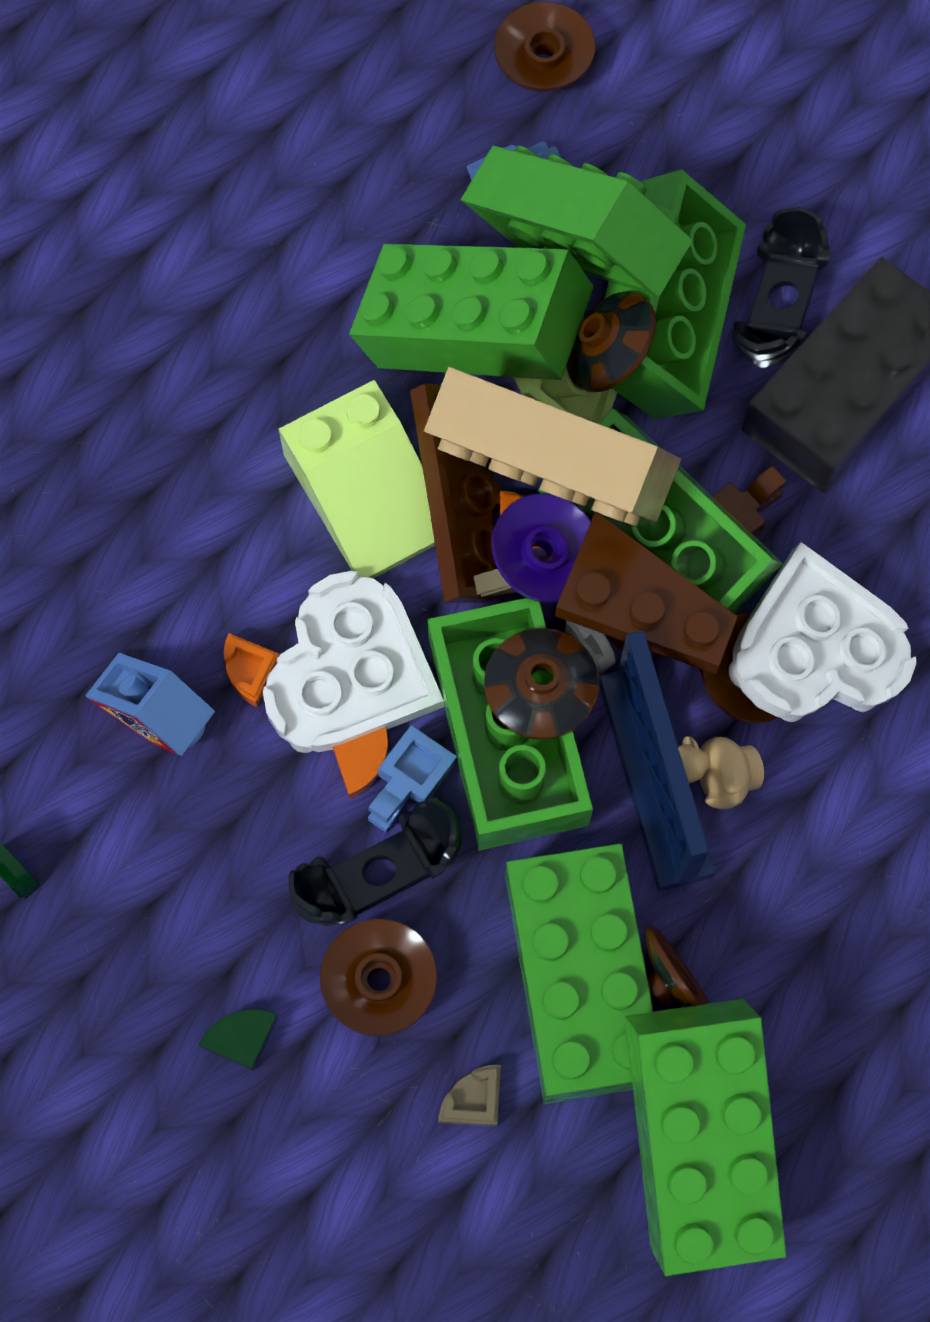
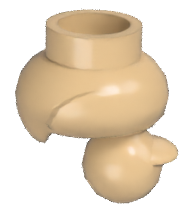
[678,736,764,810]

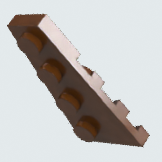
[410,384,501,603]

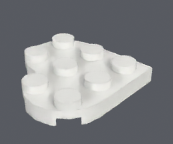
[729,542,916,722]
[263,571,444,753]

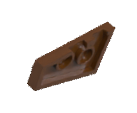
[555,512,737,674]

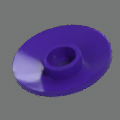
[492,493,591,603]

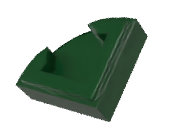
[0,842,40,900]
[198,1009,278,1071]

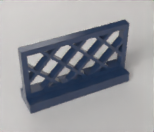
[599,630,715,892]

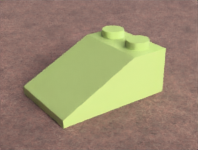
[279,380,435,579]

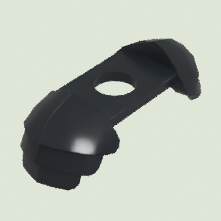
[732,207,830,368]
[288,798,461,926]

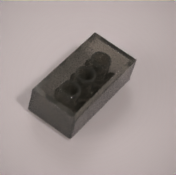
[741,256,930,494]

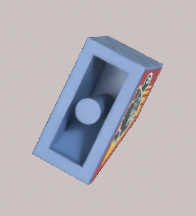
[85,653,215,756]

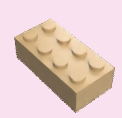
[424,367,681,526]

